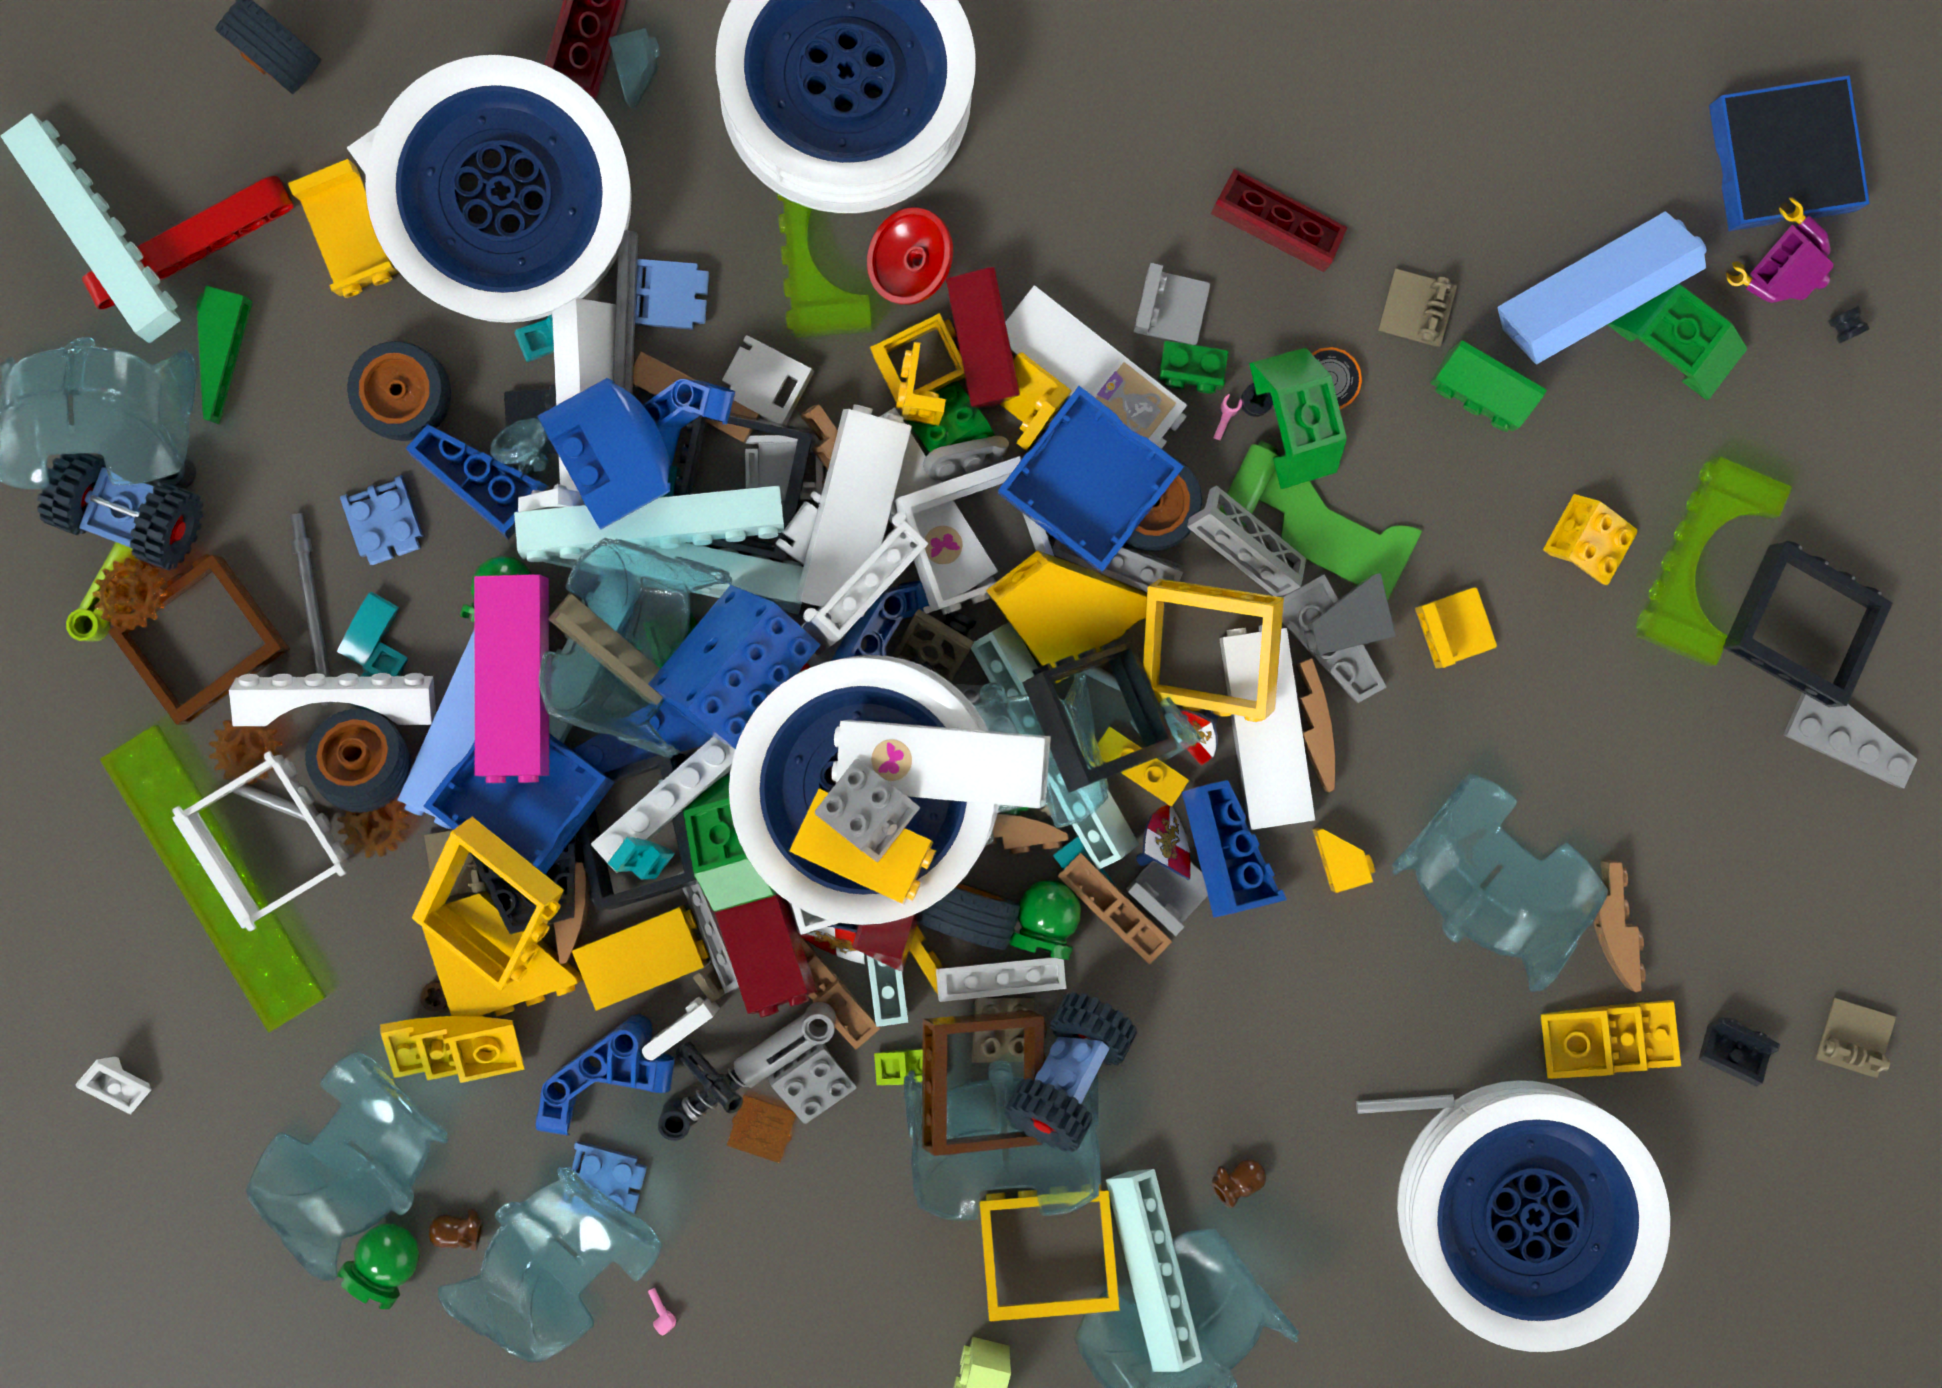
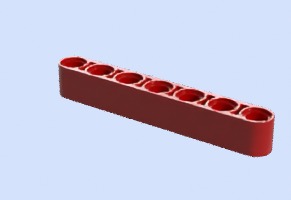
[82,176,294,310]

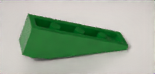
[196,286,253,424]

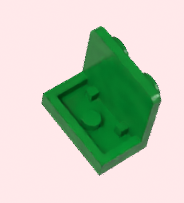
[906,381,995,452]

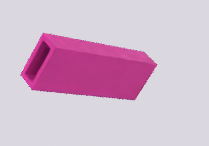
[474,575,549,783]

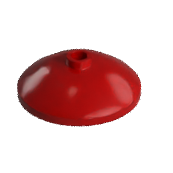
[867,207,953,305]

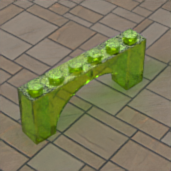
[777,193,872,338]
[1636,457,1792,666]

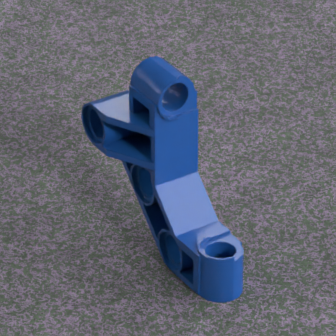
[643,379,736,478]
[830,580,929,661]
[536,1014,675,1136]

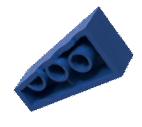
[406,424,550,540]
[572,698,713,773]
[1182,780,1287,918]

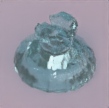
[490,418,548,474]

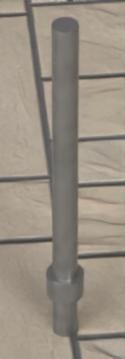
[290,513,334,705]

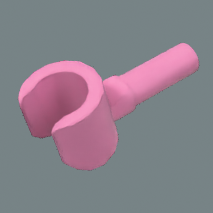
[1213,394,1242,441]
[648,1288,676,1336]

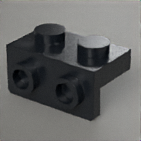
[1698,1018,1780,1087]

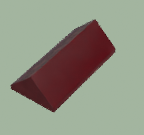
[544,0,626,99]
[1211,169,1347,272]
[946,267,1020,409]
[852,913,918,971]

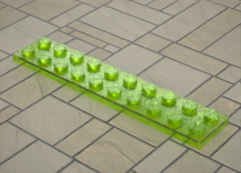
[99,725,327,1033]

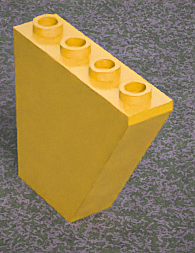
[986,550,1147,684]
[422,891,583,1017]

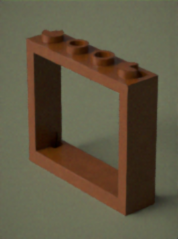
[108,554,290,725]
[922,1010,1047,1156]

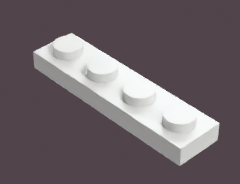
[936,957,1066,1002]

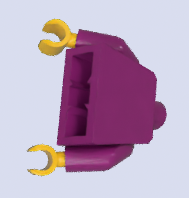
[1726,198,1834,303]

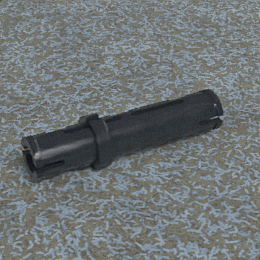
[676,1042,743,1114]

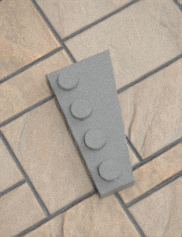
[1282,574,1386,703]
[1783,693,1917,788]

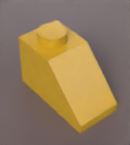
[1312,827,1375,893]

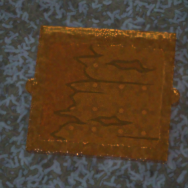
[727,1095,796,1163]

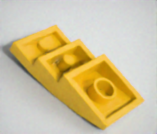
[1541,1000,1681,1079]
[380,1016,525,1083]

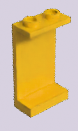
[288,159,400,298]
[789,789,936,905]
[572,905,710,1011]

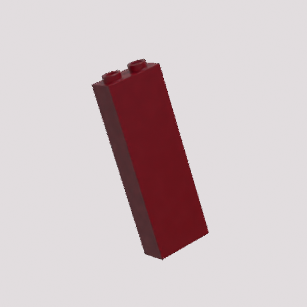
[715,891,817,1018]

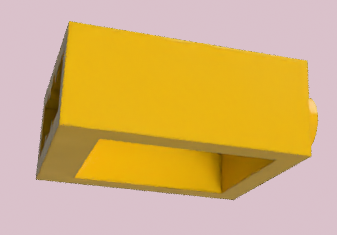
[870,313,965,403]

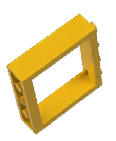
[1143,579,1284,722]
[412,817,564,991]
[980,1185,1120,1321]

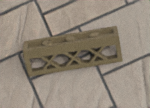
[548,594,663,705]

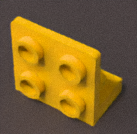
[896,342,946,425]
[1000,352,1072,451]
[1543,494,1638,585]
[1415,587,1497,668]

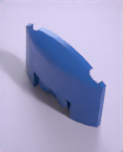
[538,378,671,530]

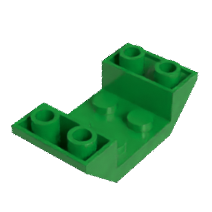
[1607,284,1747,401]
[1249,348,1347,489]
[683,775,776,912]

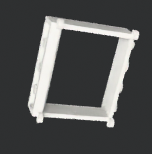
[890,456,1054,615]
[801,513,929,656]
[172,751,350,931]

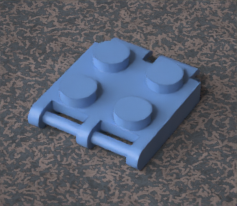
[635,259,709,330]
[340,475,424,565]
[559,1141,647,1221]

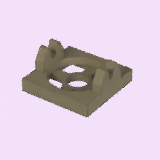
[891,609,974,682]

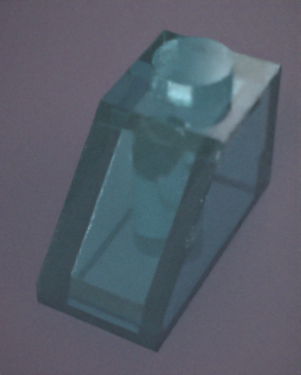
[609,28,661,109]

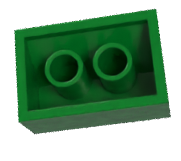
[1430,340,1547,432]

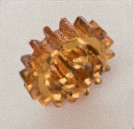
[93,558,167,630]
[209,720,283,784]
[337,801,410,858]

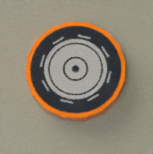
[1311,347,1362,410]

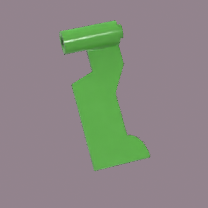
[1219,441,1422,600]

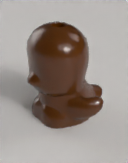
[1211,1159,1266,1209]
[428,1209,483,1251]

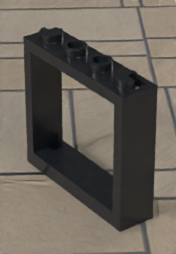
[674,412,814,561]
[1722,541,1893,708]
[1022,641,1178,793]
[576,752,699,910]

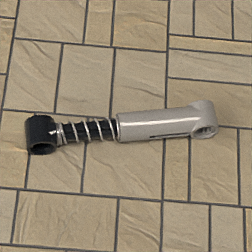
[658,1002,836,1141]

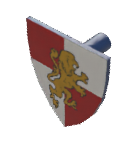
[1164,709,1219,766]
[1136,804,1191,880]
[797,923,866,965]

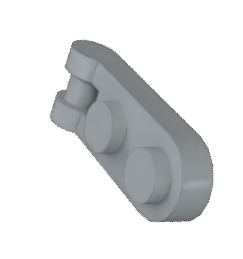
[923,436,1009,480]

